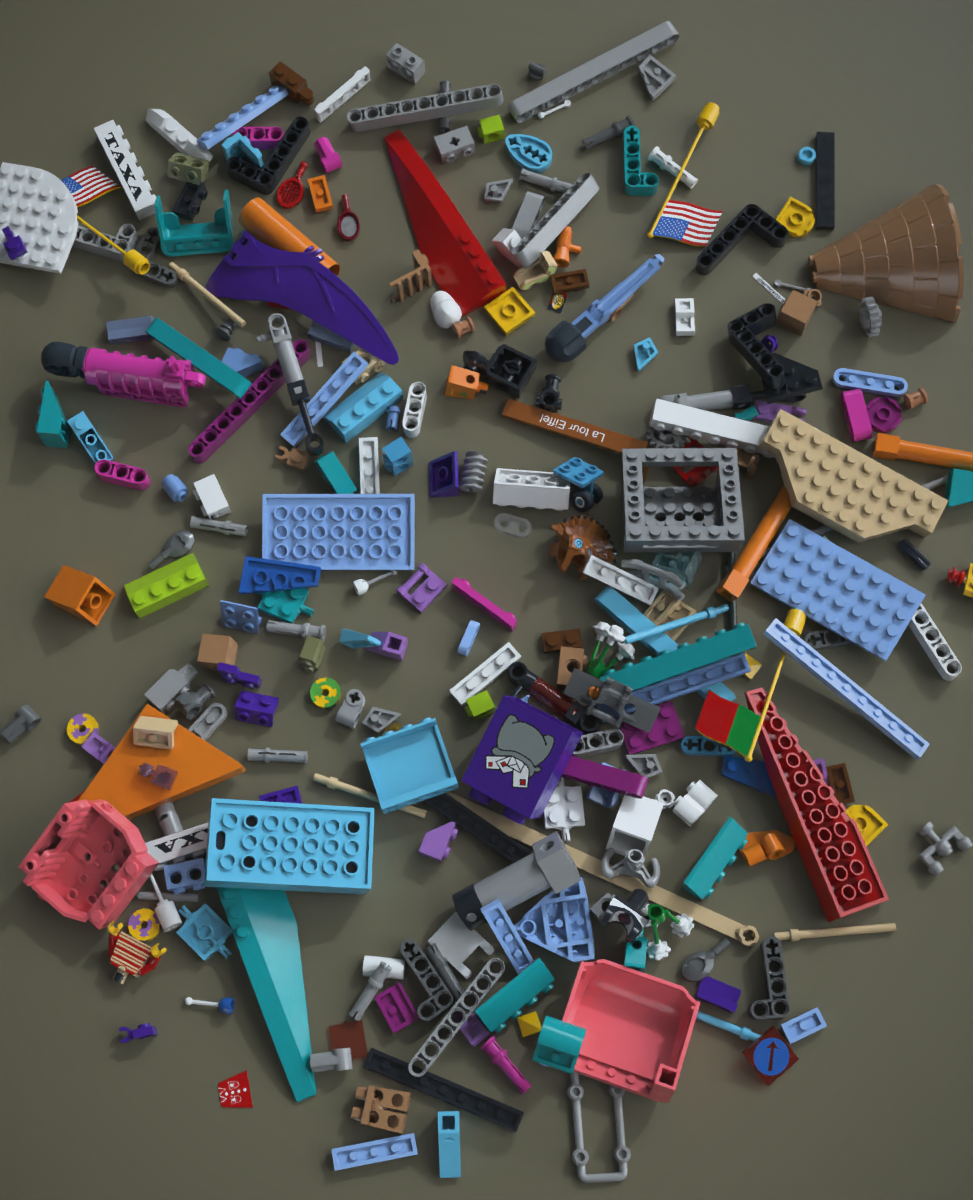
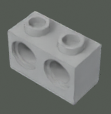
[386,43,425,84]

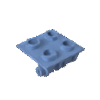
[220,600,262,634]

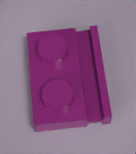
[374,982,420,1034]

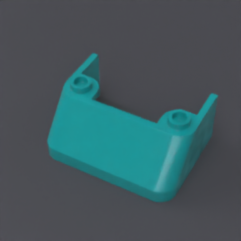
[154,190,234,257]

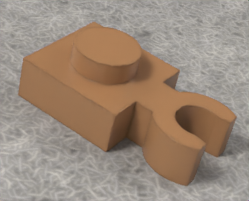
[275,446,311,472]

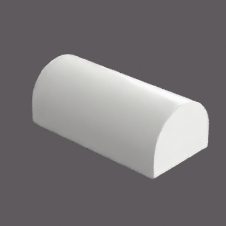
[363,955,406,980]

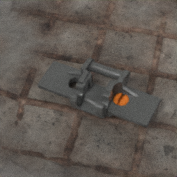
[563,668,661,733]

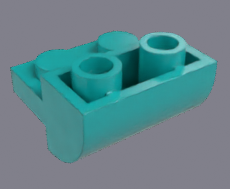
[532,1015,587,1074]

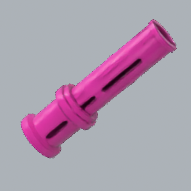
[480,1035,532,1094]

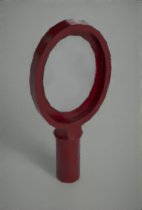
[337,194,360,241]

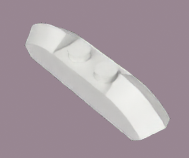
[146,109,213,162]

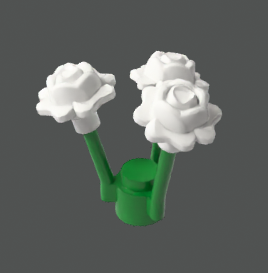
[586,622,635,678]
[642,904,694,961]

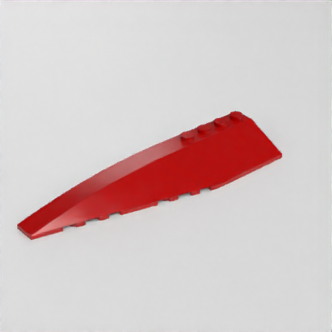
[384,129,506,318]
[744,687,889,923]

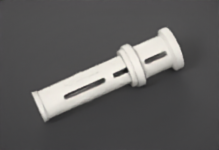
[648,146,698,189]

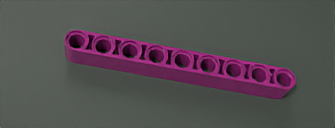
[188,339,311,464]

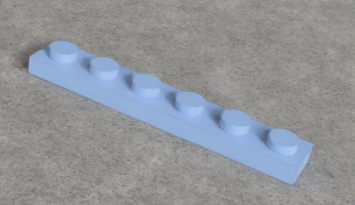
[196,86,289,149]
[280,351,369,447]

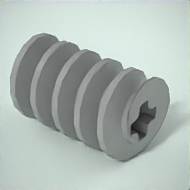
[459,451,488,492]

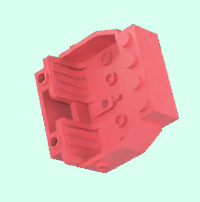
[18,799,159,930]

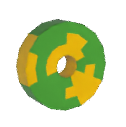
[310,677,341,709]

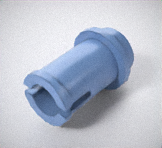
[386,406,401,431]

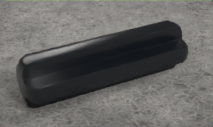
[898,538,931,570]

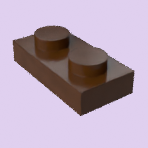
[550,269,589,294]
[542,628,582,653]
[826,763,855,805]

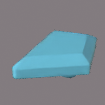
[633,337,658,371]

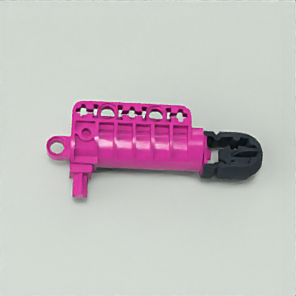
[41,342,206,407]

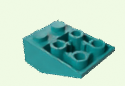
[35,381,71,448]

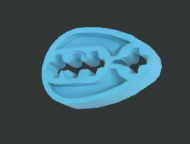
[505,134,552,173]

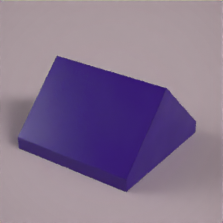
[429,451,459,497]

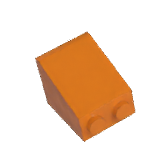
[44,565,116,626]

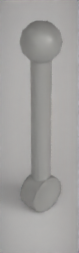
[774,279,811,292]

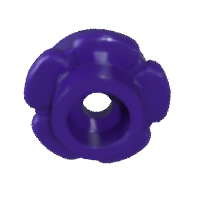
[761,335,778,353]

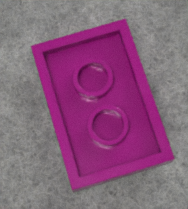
[617,701,685,755]

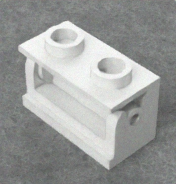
[193,474,231,519]

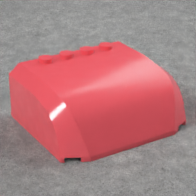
[562,959,700,1103]

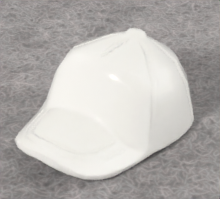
[430,291,462,328]

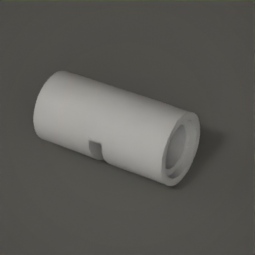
[154,802,183,837]

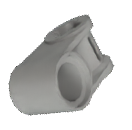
[335,689,365,729]

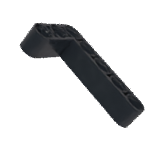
[226,116,310,195]
[696,204,788,276]
[727,303,785,389]

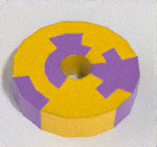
[67,713,99,745]
[128,908,161,942]

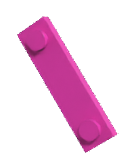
[451,577,517,632]

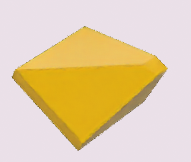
[743,654,762,680]
[517,1011,542,1037]

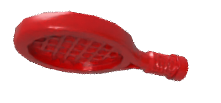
[276,161,308,209]

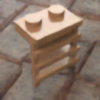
[389,249,433,303]

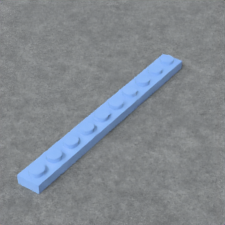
[763,619,930,760]

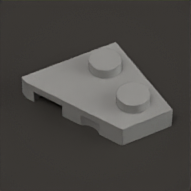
[638,55,676,101]

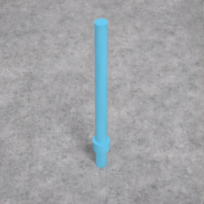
[624,604,729,644]
[696,1011,766,1043]

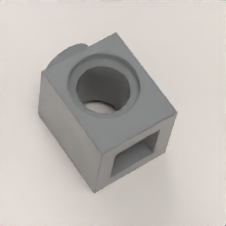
[590,893,615,922]

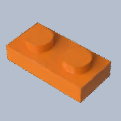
[308,175,334,213]

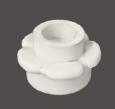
[655,789,675,809]

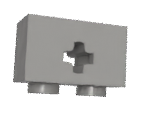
[434,126,475,164]

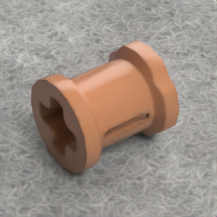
[452,316,475,338]
[903,387,928,410]

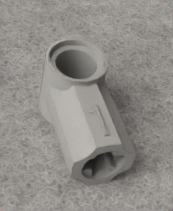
[310,1048,353,1072]

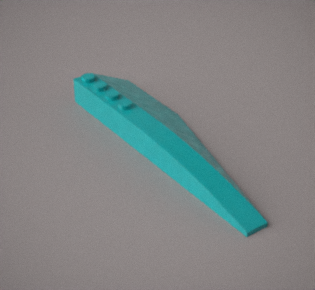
[216,887,317,1102]

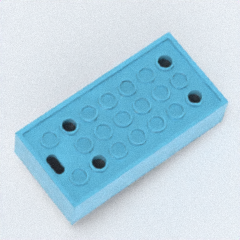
[204,798,374,895]

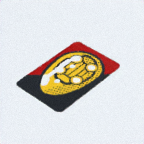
[548,293,568,313]

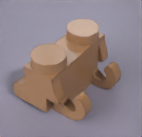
[737,448,760,479]

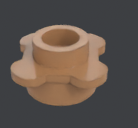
[803,289,822,307]

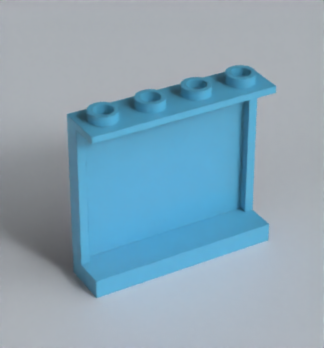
[360,718,459,814]

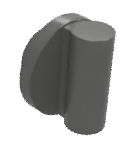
[528,62,547,80]

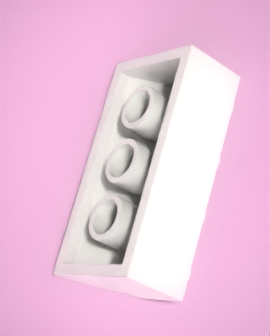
[493,468,571,511]

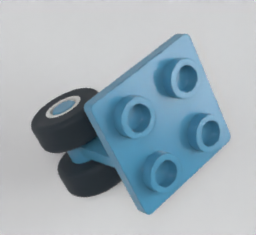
[553,457,604,512]

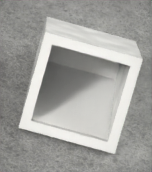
[606,795,664,858]

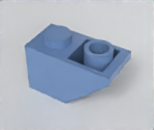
[221,347,264,377]

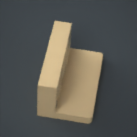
[133,716,178,749]

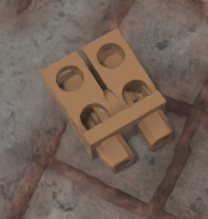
[351,1085,412,1134]

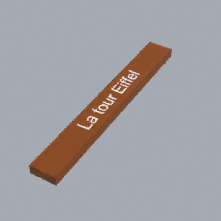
[502,398,648,455]

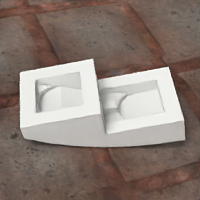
[675,298,695,336]

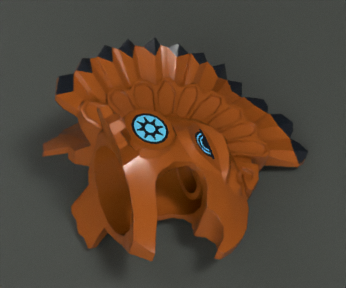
[549,514,618,581]

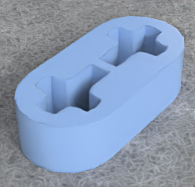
[457,620,480,657]

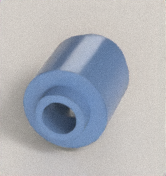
[162,474,188,502]

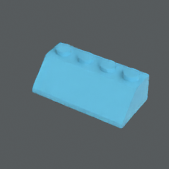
[323,372,403,443]

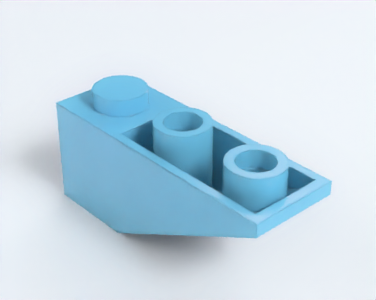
[67,411,114,464]
[438,1111,461,1178]

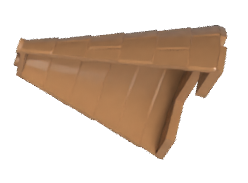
[808,184,964,323]

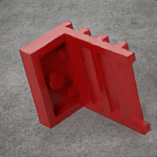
[672,436,718,487]

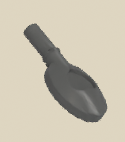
[148,530,195,570]
[681,938,731,982]

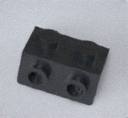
[172,182,208,221]

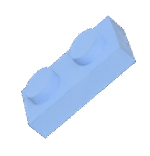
[780,1007,827,1044]

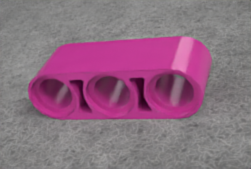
[232,127,284,150]
[841,389,872,442]
[95,459,150,490]

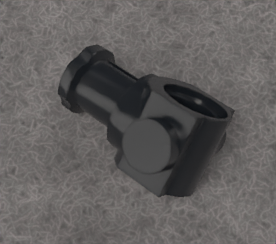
[535,374,563,413]

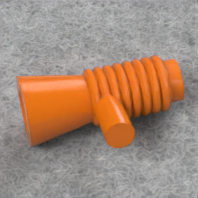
[553,226,582,268]

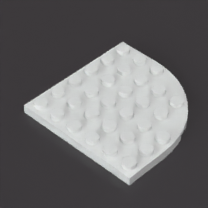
[0,162,78,274]

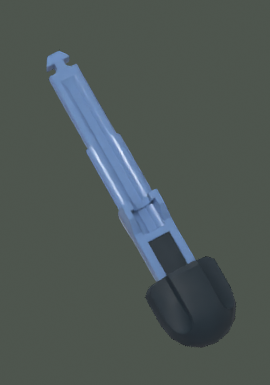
[545,254,664,362]

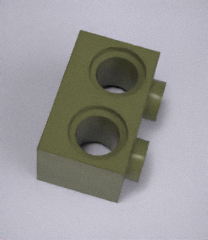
[167,152,209,185]

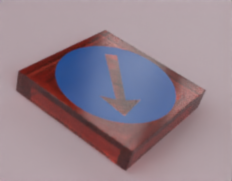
[741,1026,799,1086]

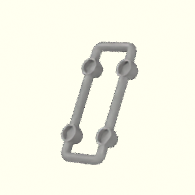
[567,1072,631,1183]

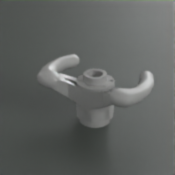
[601,848,660,888]

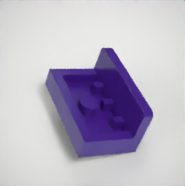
[235,690,279,727]

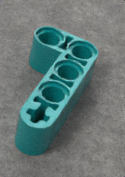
[623,126,659,196]

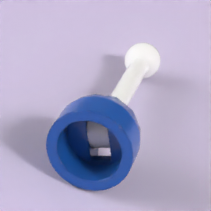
[185,997,234,1015]

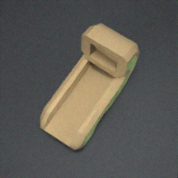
[513,251,557,290]

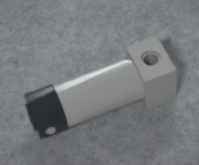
[452,831,581,931]

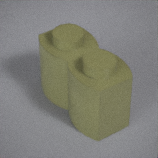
[298,635,326,672]

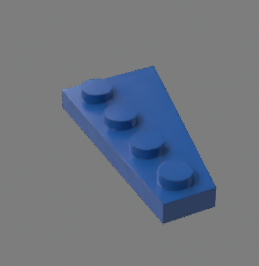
[239,556,321,595]
[721,755,778,799]

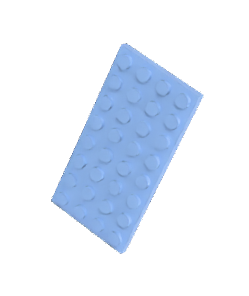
[262,494,415,570]
[750,519,925,662]

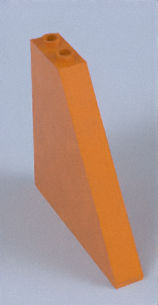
[78,704,246,820]

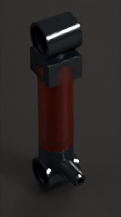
[508,662,599,735]

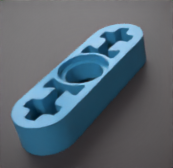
[680,736,737,756]

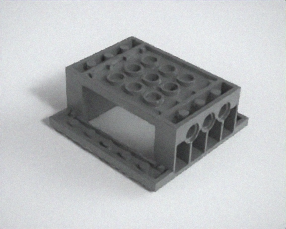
[621,448,745,552]

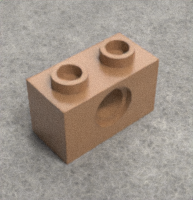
[557,646,587,690]

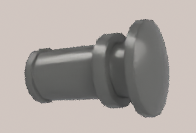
[215,312,242,341]

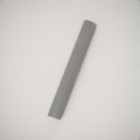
[138,892,199,902]

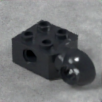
[463,344,537,399]

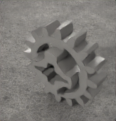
[859,297,882,338]
[646,426,687,448]

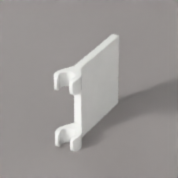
[428,912,494,979]

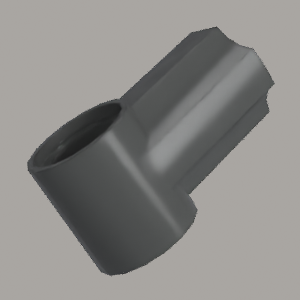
[0,705,41,744]

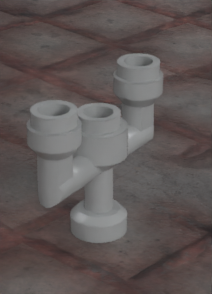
[918,822,973,877]

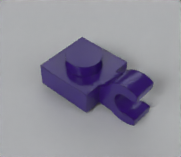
[2,226,28,260]
[118,1023,158,1043]

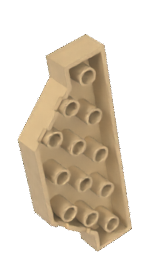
[758,409,948,543]

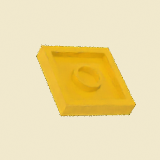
[484,287,535,336]

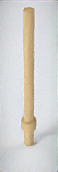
[168,262,246,328]
[313,773,427,818]
[773,923,896,942]

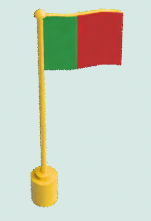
[695,609,807,762]

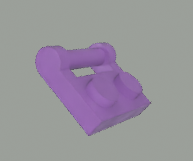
[396,563,447,614]

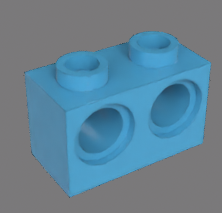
[382,437,413,476]

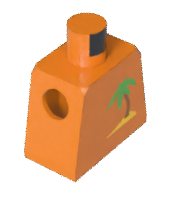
[444,365,489,400]

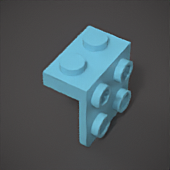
[221,132,264,169]

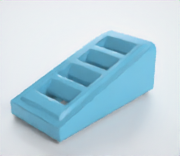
[339,629,381,649]

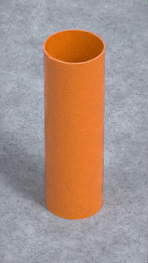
[238,197,340,276]

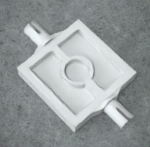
[543,777,585,842]

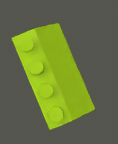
[124,553,209,618]

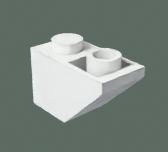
[491,228,522,269]

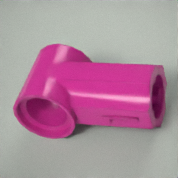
[314,137,343,174]

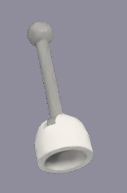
[353,570,397,596]

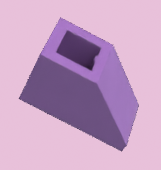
[366,632,408,661]
[419,822,458,863]

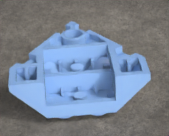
[514,877,594,962]

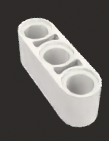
[402,382,427,438]

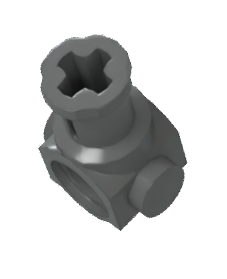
[174,683,216,721]

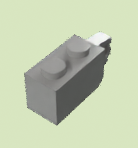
[144,663,198,714]

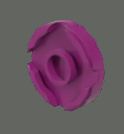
[866,397,902,433]

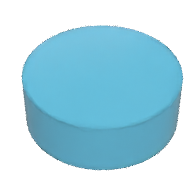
[797,147,816,166]

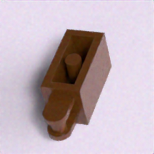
[269,61,314,105]

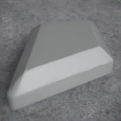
[484,179,513,203]
[362,707,401,734]
[626,754,663,778]

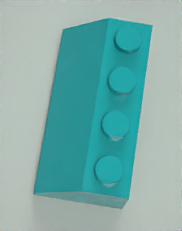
[681,817,748,901]
[475,958,555,1034]

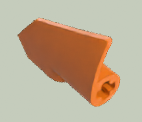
[738,830,795,867]

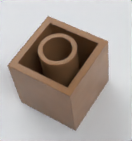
[777,290,818,336]
[197,634,238,671]

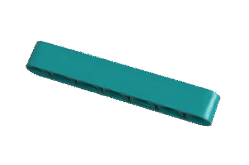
[145,317,252,399]

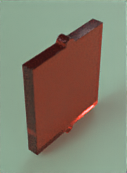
[329,1020,368,1061]

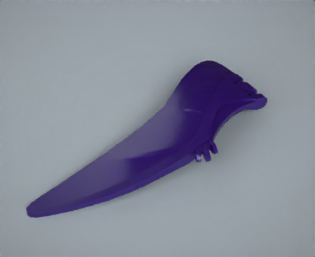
[205,230,399,365]

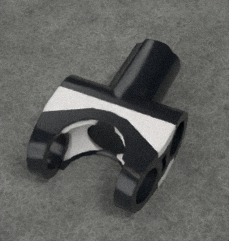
[600,889,650,944]

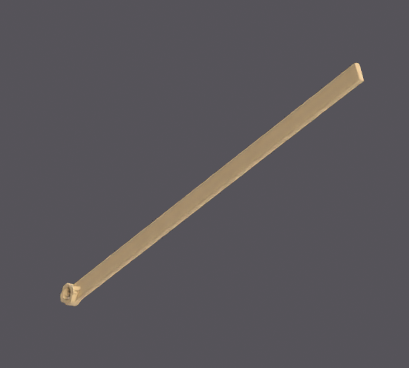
[447,792,759,947]

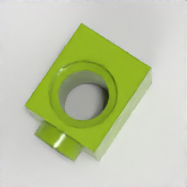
[477,115,505,144]
[464,690,495,722]

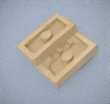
[643,590,697,641]

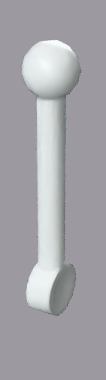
[538,100,571,119]

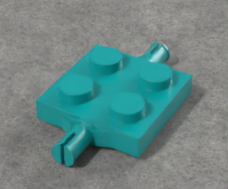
[257,588,314,623]

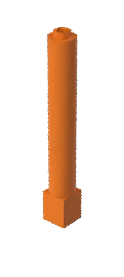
[872,433,973,472]
[716,484,792,602]

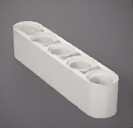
[908,603,962,681]

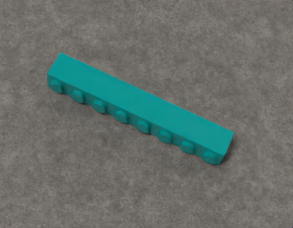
[600,622,757,692]

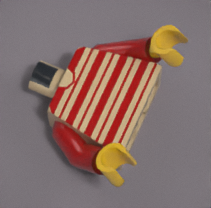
[107,920,167,984]

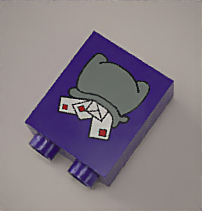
[461,695,583,824]

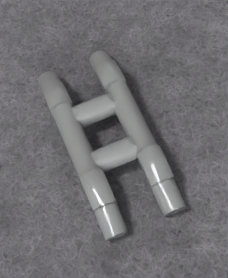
[621,559,685,601]

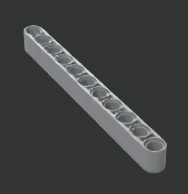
[508,21,680,123]

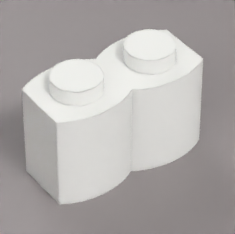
[673,780,718,827]

